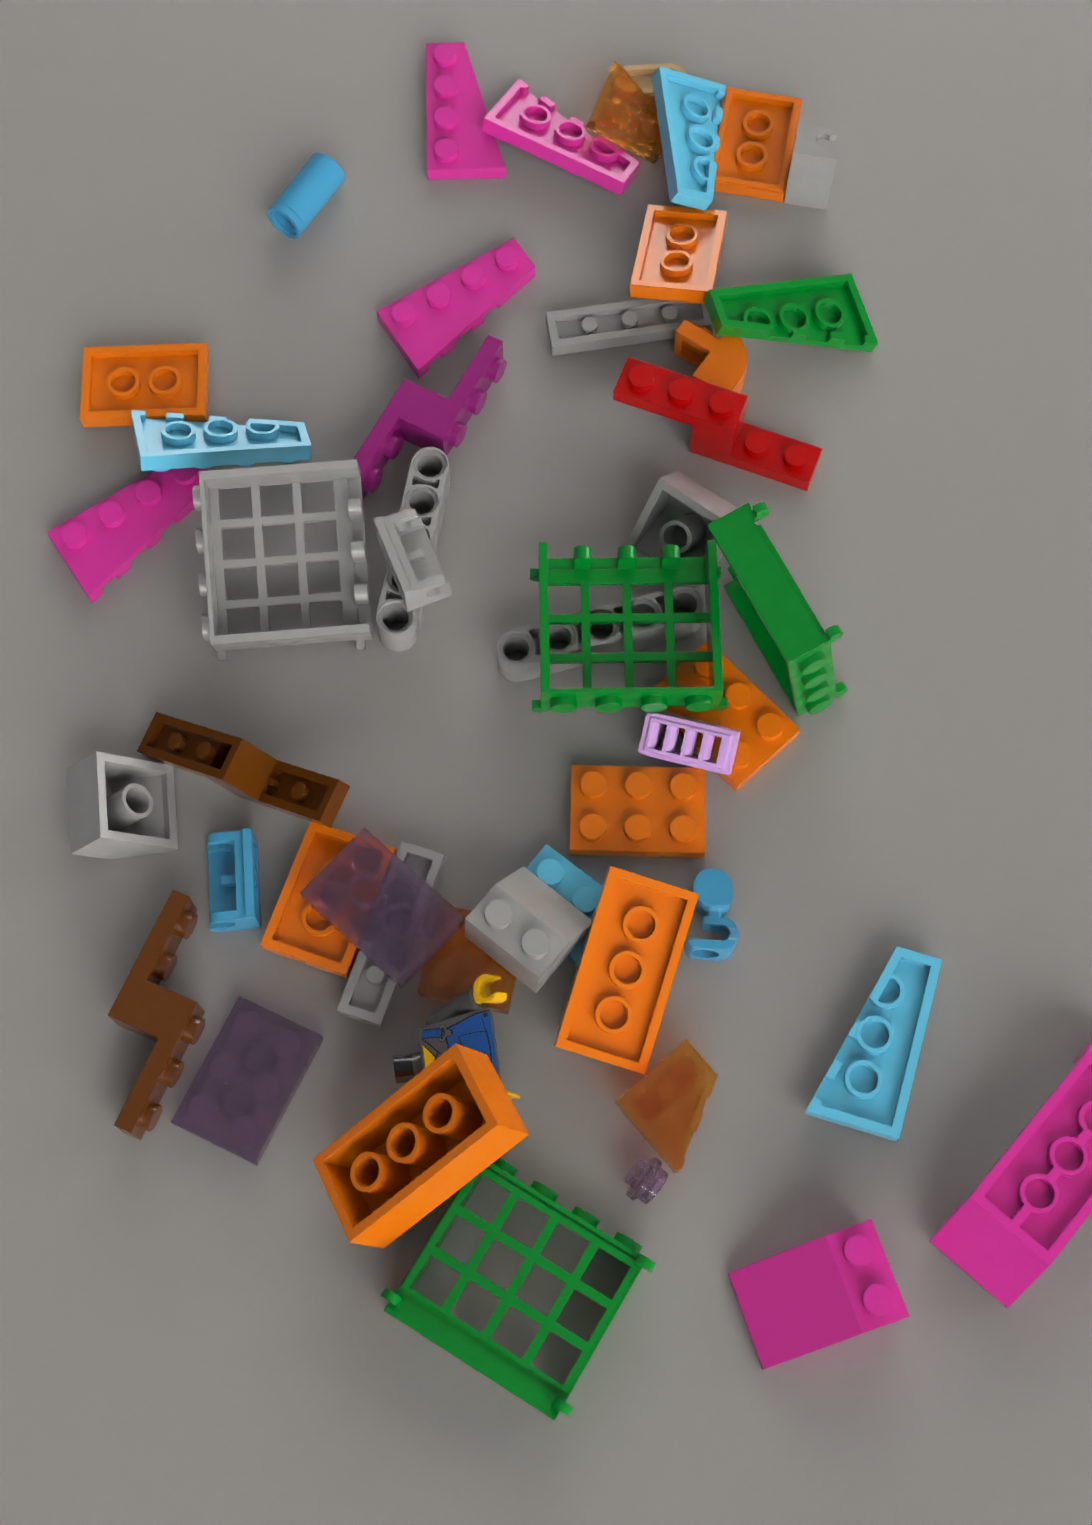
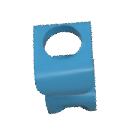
[684,868,739,961]

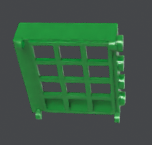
[707,502,848,717]
[530,540,728,713]
[380,1158,656,1421]

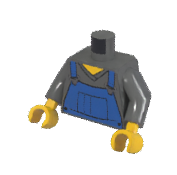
[393,974,520,1100]

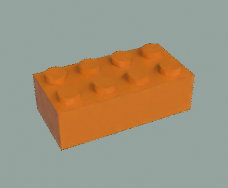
[312,1043,529,1249]

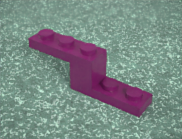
[354,335,507,500]

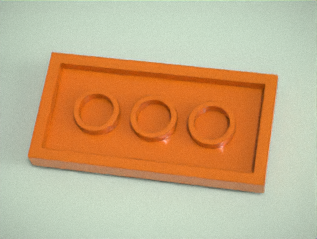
[553,866,699,1075]

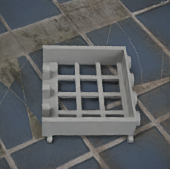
[193,459,373,661]

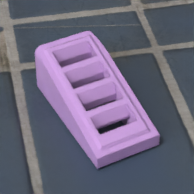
[638,710,741,775]

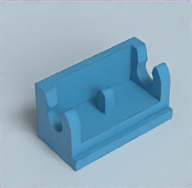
[207,828,261,933]

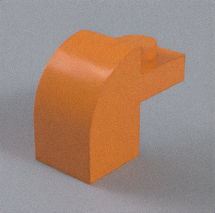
[673,320,748,393]

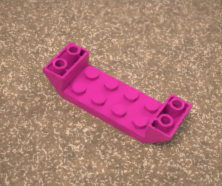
[929,1038,1092,1308]

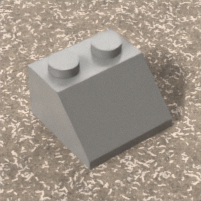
[625,470,737,590]
[67,751,179,860]
[464,866,592,993]

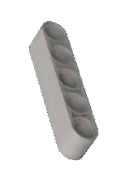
[376,447,451,652]
[496,585,704,682]

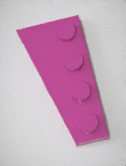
[426,42,506,180]
[482,79,640,195]
[376,238,535,379]
[46,467,209,603]

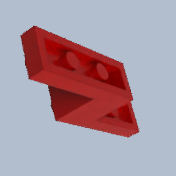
[613,357,822,491]

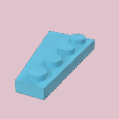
[652,66,726,211]
[131,410,311,472]
[804,946,942,1142]

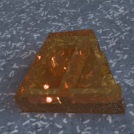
[585,61,662,164]
[614,1039,718,1173]

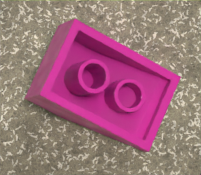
[728,1219,909,1370]

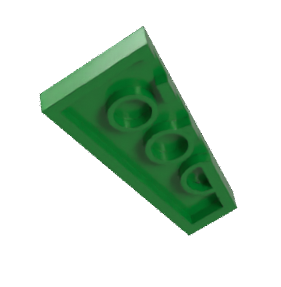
[703,273,879,352]

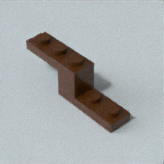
[137,712,350,828]
[108,890,205,1140]

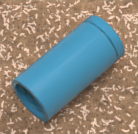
[267,152,345,239]

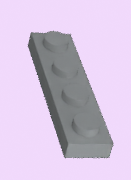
[546,298,713,356]
[337,841,445,1029]

